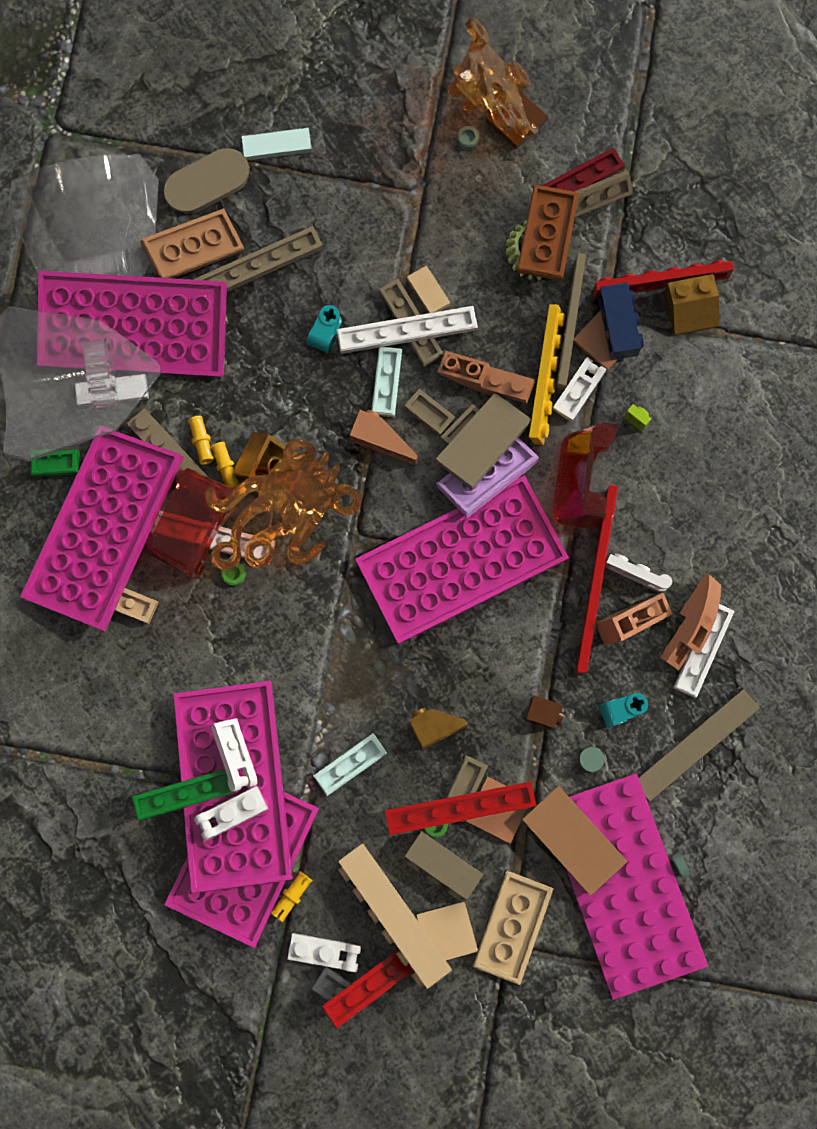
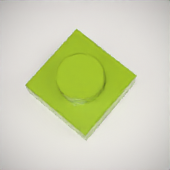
[624,404,652,432]

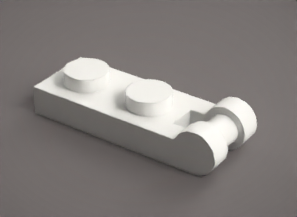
[552,357,607,422]
[605,554,672,592]
[211,718,257,792]
[194,786,268,841]
[288,933,361,972]

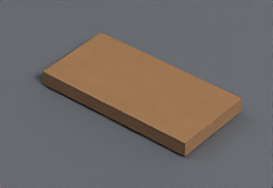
[140,209,244,278]
[522,786,628,896]

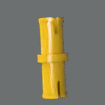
[188,416,214,465]
[211,442,241,491]
[271,871,313,922]

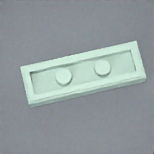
[242,128,312,160]
[372,347,402,418]
[313,733,387,796]

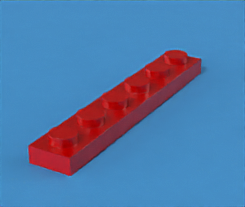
[593,260,734,299]
[385,781,536,835]

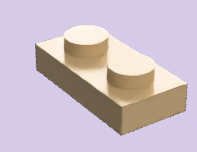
[115,588,159,624]

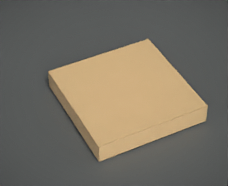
[416,901,478,960]

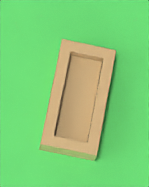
[407,265,450,314]

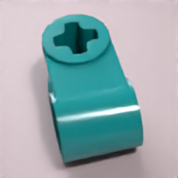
[306,305,342,353]
[598,693,648,728]

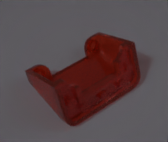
[552,422,617,530]
[144,468,241,579]

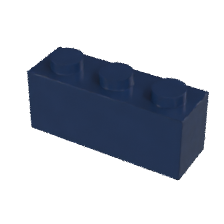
[597,283,644,360]

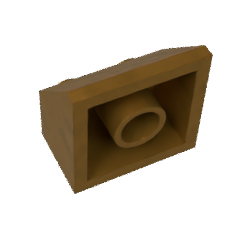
[663,274,719,336]
[233,432,302,498]
[409,707,468,750]

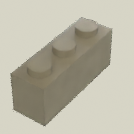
[405,831,484,901]

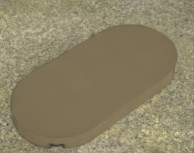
[164,148,250,214]

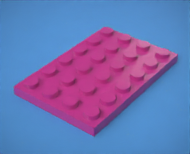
[164,792,320,948]

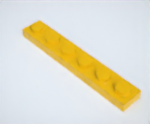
[529,304,566,445]

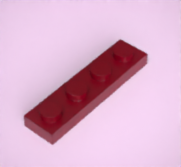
[542,147,625,192]

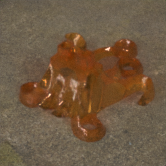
[448,17,538,138]
[205,439,362,570]

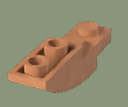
[437,351,535,404]
[660,573,721,671]

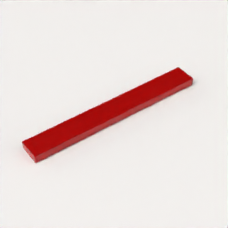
[574,485,618,675]

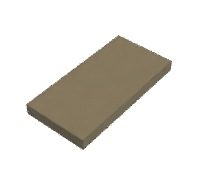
[436,393,532,490]

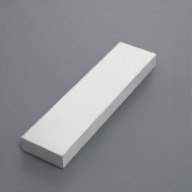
[673,604,734,698]

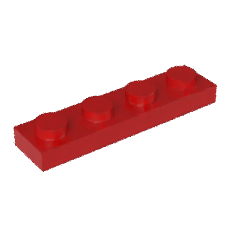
[321,949,414,1029]

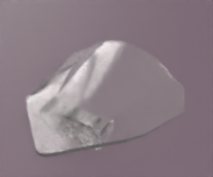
[8,154,159,277]
[0,306,161,462]

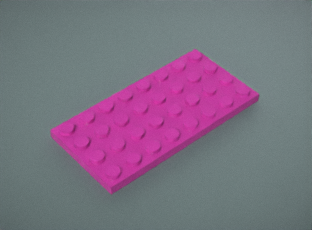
[37,270,227,376]
[20,426,184,631]
[355,475,569,645]
[174,681,293,893]
[566,773,708,1000]

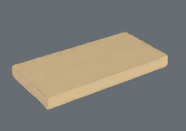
[473,870,554,985]

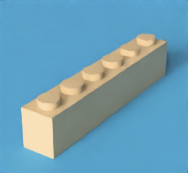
[338,844,452,989]

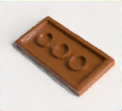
[517,184,579,281]

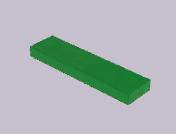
[132,769,236,822]

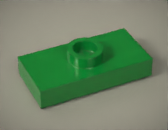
[30,450,80,477]

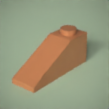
[350,410,418,466]
[595,592,672,645]

